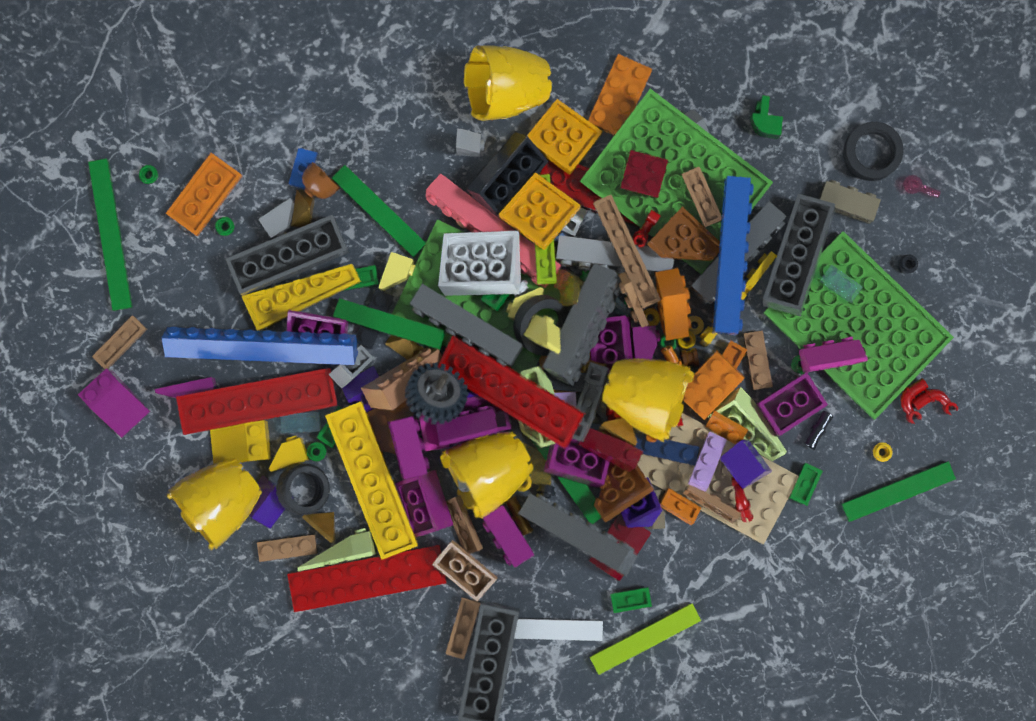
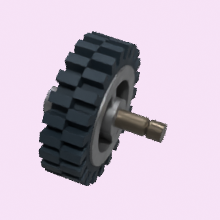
[405,363,468,424]

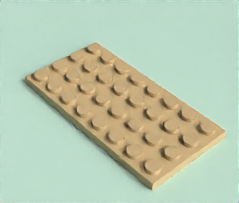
[637,413,799,545]

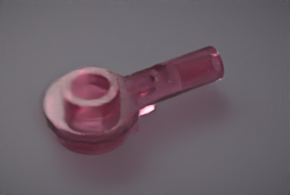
[903,175,941,198]

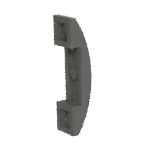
[572,362,609,442]

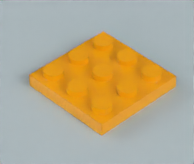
[527,99,603,175]
[499,172,581,250]

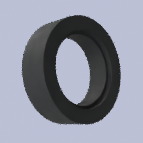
[843,122,904,181]
[513,295,570,356]

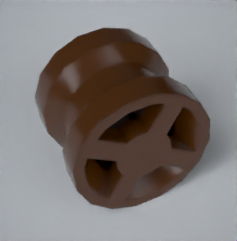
[680,348,699,367]

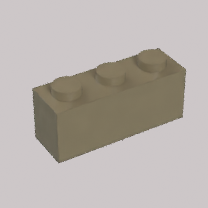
[818,180,881,224]

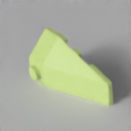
[708,387,787,461]
[298,528,376,571]

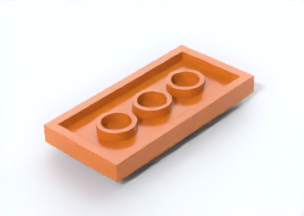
[588,54,652,136]
[166,153,243,237]

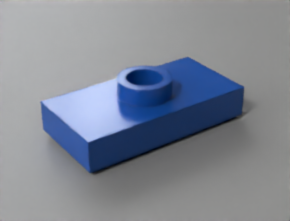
[289,148,318,189]

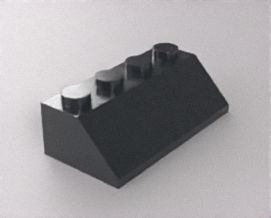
[467,132,549,219]

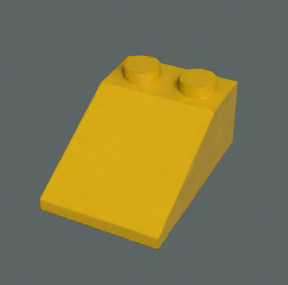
[210,420,272,464]

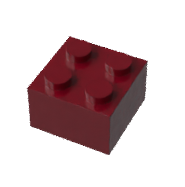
[620,150,668,198]

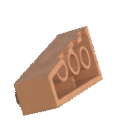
[361,347,442,410]

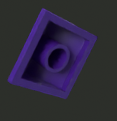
[342,366,380,413]
[720,440,772,489]
[249,475,293,529]
[621,477,662,528]

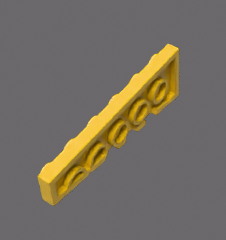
[699,251,777,347]
[242,264,361,331]

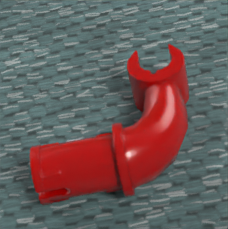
[633,210,660,247]
[900,378,928,424]
[912,389,958,415]
[732,477,753,523]

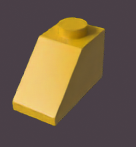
[269,435,309,472]

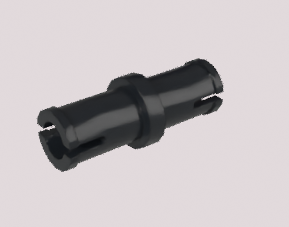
[804,411,834,450]

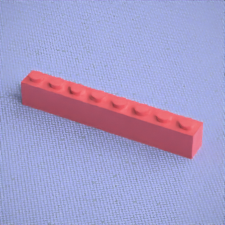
[426,173,561,288]

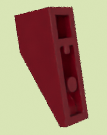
[578,428,643,473]

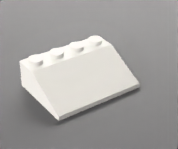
[438,231,521,296]

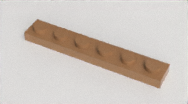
[593,195,661,309]

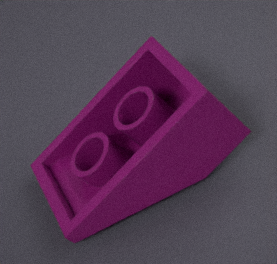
[78,368,151,438]

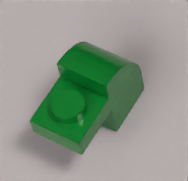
[750,95,783,139]

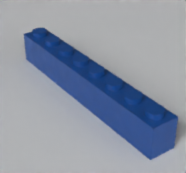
[712,176,753,335]

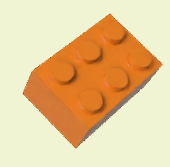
[655,268,691,341]
[683,350,745,420]

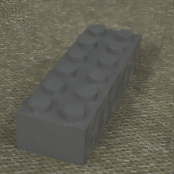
[763,194,835,317]
[688,201,787,305]
[225,215,349,296]
[543,263,622,386]
[410,284,523,367]
[519,493,638,576]
[458,601,520,721]

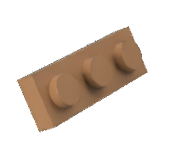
[681,166,722,227]
[618,272,649,328]
[92,315,147,369]
[743,331,773,390]
[683,485,741,524]
[446,495,483,554]
[257,534,318,562]
[445,597,481,659]

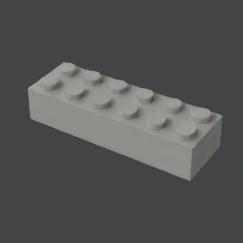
[556,235,674,279]

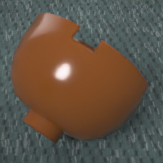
[302,162,340,199]

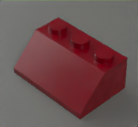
[588,513,651,581]

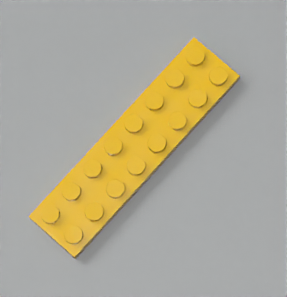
[325,401,418,560]

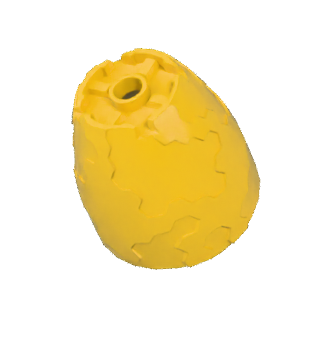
[464,45,552,121]
[602,359,694,442]
[440,432,534,518]
[166,458,261,550]

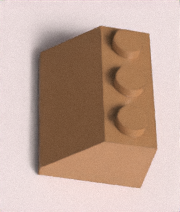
[433,540,498,601]

